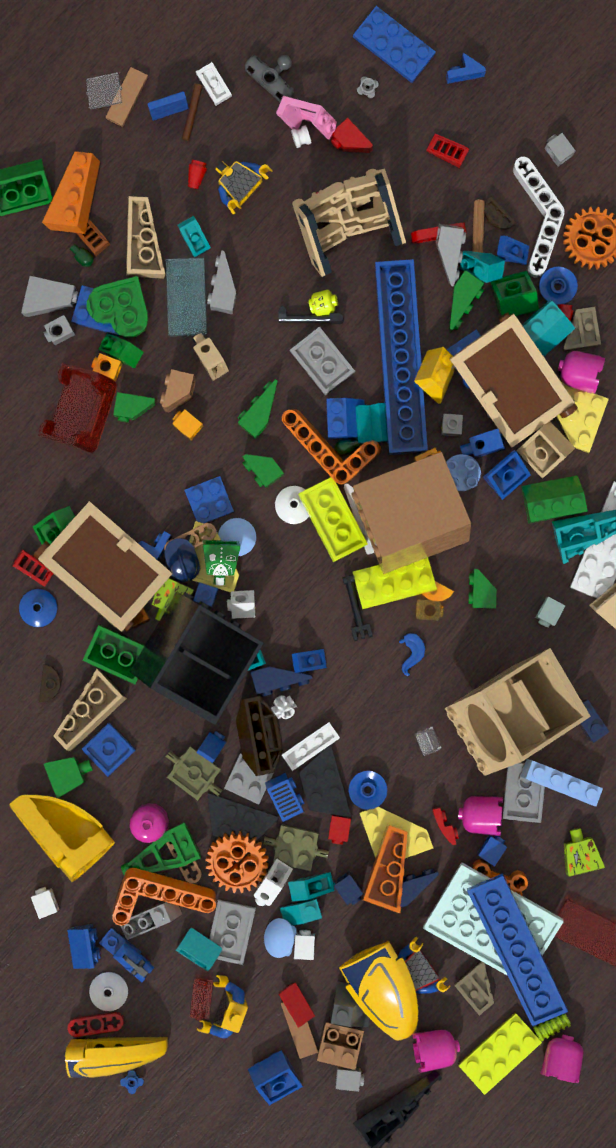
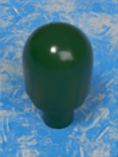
[70,244,94,267]
[335,438,361,455]

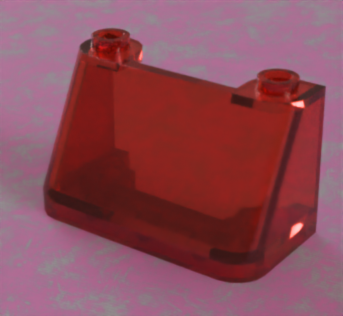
[38,363,116,453]

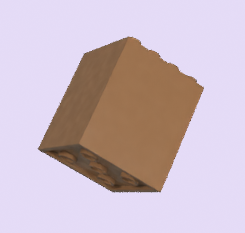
[351,452,471,574]

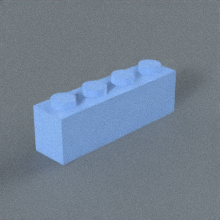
[520,759,603,806]

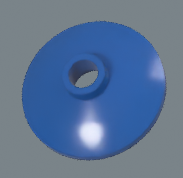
[539,267,578,305]
[19,589,57,627]
[349,771,387,810]

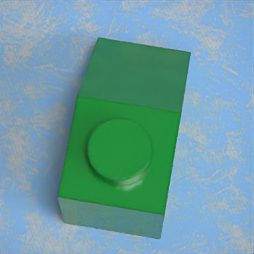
[113,392,157,423]

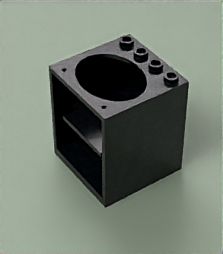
[130,592,264,725]

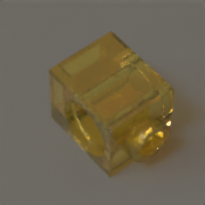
[415,600,444,621]

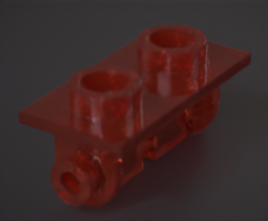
[190,978,213,1021]

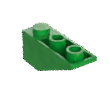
[449,270,484,333]
[238,379,278,439]

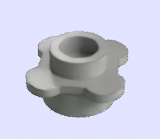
[357,77,379,98]

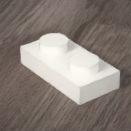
[196,62,232,106]

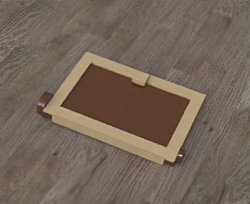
[450,312,578,447]
[33,501,172,632]

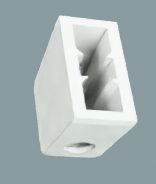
[254,859,293,906]

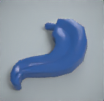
[399,633,425,676]

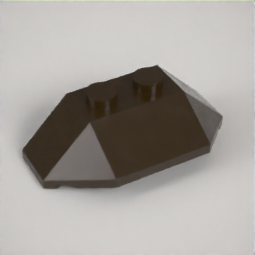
[236,696,283,776]

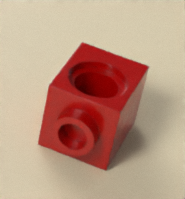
[328,815,351,845]

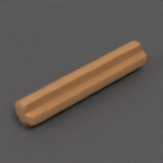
[472,200,485,253]

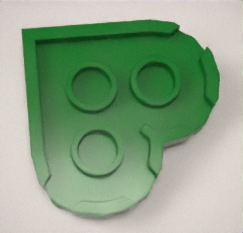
[86,276,148,338]

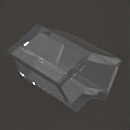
[414,727,442,756]

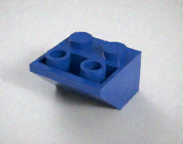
[67,924,101,969]

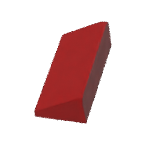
[279,982,315,1028]

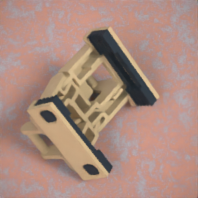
[292,169,406,277]

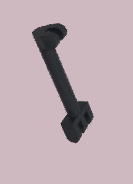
[278,306,344,324]
[342,574,373,641]

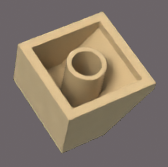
[517,421,575,479]

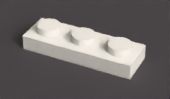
[282,722,340,771]

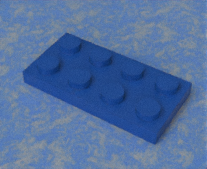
[353,6,436,83]

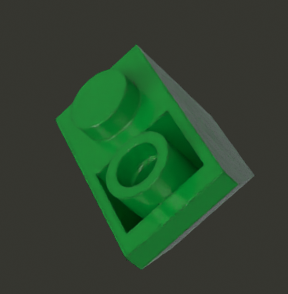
[98,333,144,369]
[242,454,284,488]
[468,569,497,609]

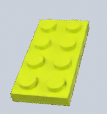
[298,478,368,562]
[353,557,437,609]
[458,1012,542,1095]

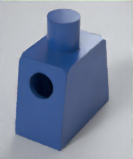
[460,429,506,458]

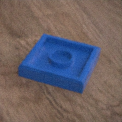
[148,91,188,121]
[82,722,136,777]

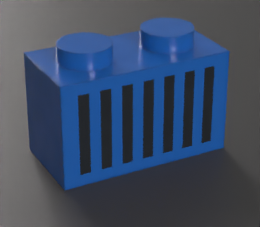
[265,773,304,822]

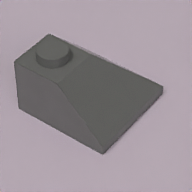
[331,981,370,1027]

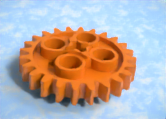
[563,207,616,269]
[206,831,269,893]

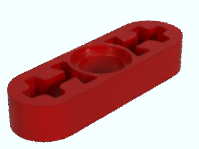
[411,223,467,244]
[68,1012,124,1037]

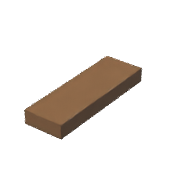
[106,67,148,127]
[281,1002,318,1059]

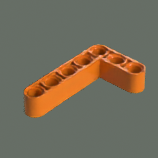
[282,409,381,484]
[112,868,216,926]

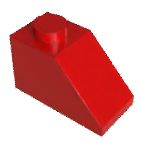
[331,118,373,153]

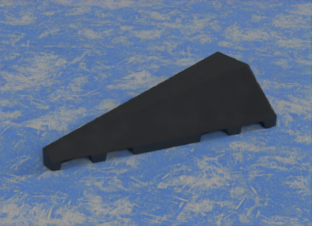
[353,1070,442,1148]

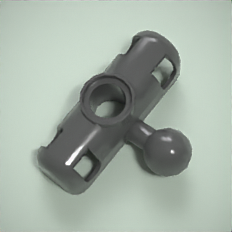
[245,55,294,103]

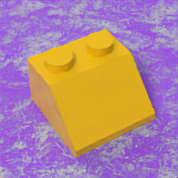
[414,347,455,404]

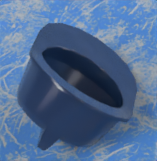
[164,538,200,582]

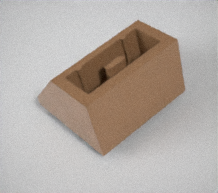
[160,369,196,413]
[317,1022,364,1070]

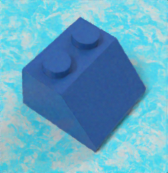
[326,398,365,440]
[248,1050,303,1105]

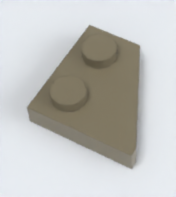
[564,307,601,351]
[454,961,494,1016]

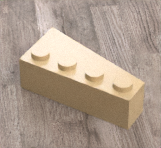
[126,196,165,279]
[54,669,127,751]

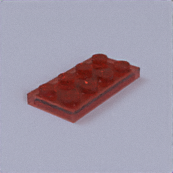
[554,899,616,967]

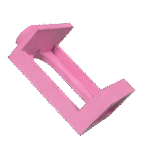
[276,96,337,139]

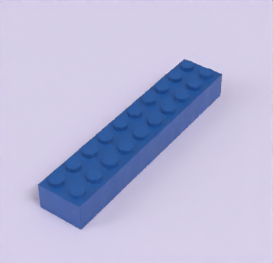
[375,259,428,455]

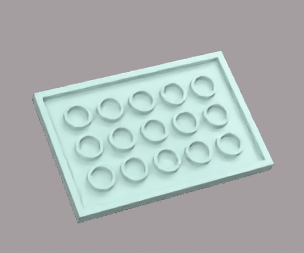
[423,862,564,976]

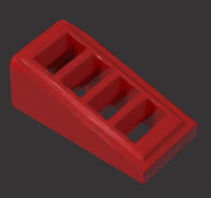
[426,134,469,168]
[12,550,53,587]

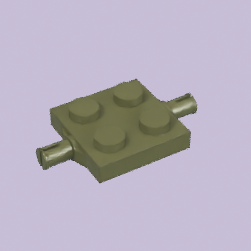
[166,746,222,801]
[263,824,329,871]

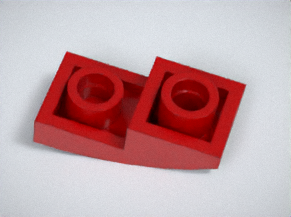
[432,807,459,845]

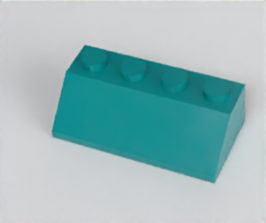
[522,300,575,357]

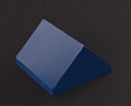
[483,450,531,500]

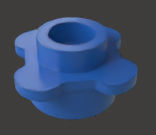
[120,1070,144,1094]

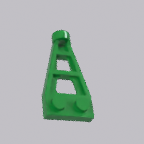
[121,822,202,875]

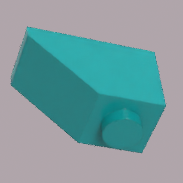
[288,872,335,901]
[280,897,322,925]

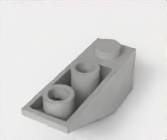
[436,224,466,286]
[207,251,237,314]
[120,901,182,940]

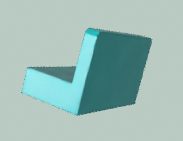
[356,403,388,444]
[176,928,222,972]

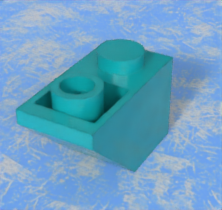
[460,251,505,283]

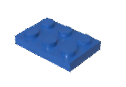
[71,285,126,338]

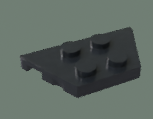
[299,745,351,818]
[207,793,279,842]

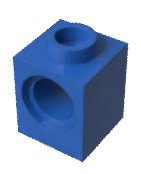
[193,582,219,607]
[477,835,507,867]

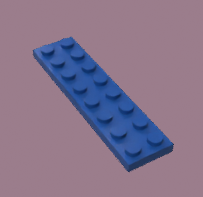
[467,873,568,1026]

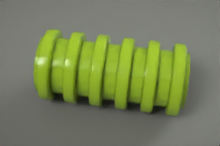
[533,1013,571,1042]

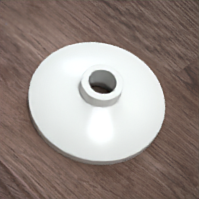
[275,486,309,524]
[89,972,128,1011]

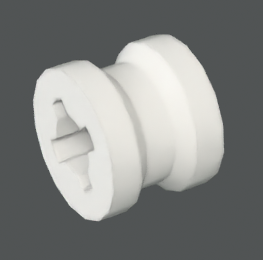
[291,125,311,148]

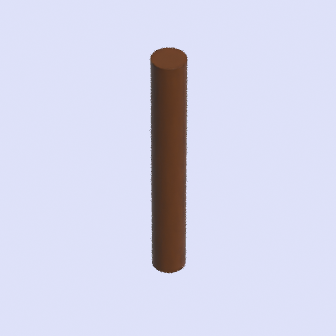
[182,84,202,141]

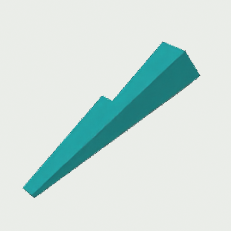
[552,510,616,564]

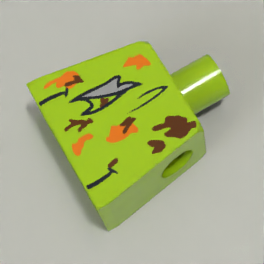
[152,579,195,621]
[564,828,605,876]

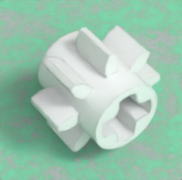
[271,696,297,719]

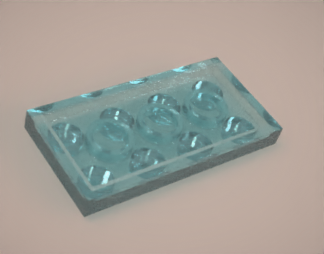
[166,258,207,336]

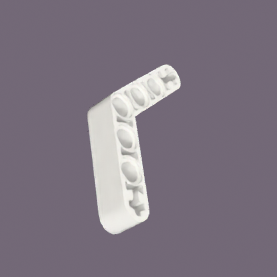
[513,157,565,278]

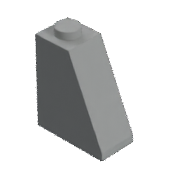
[21,276,79,317]

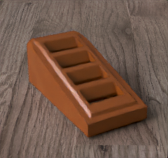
[76,218,110,256]

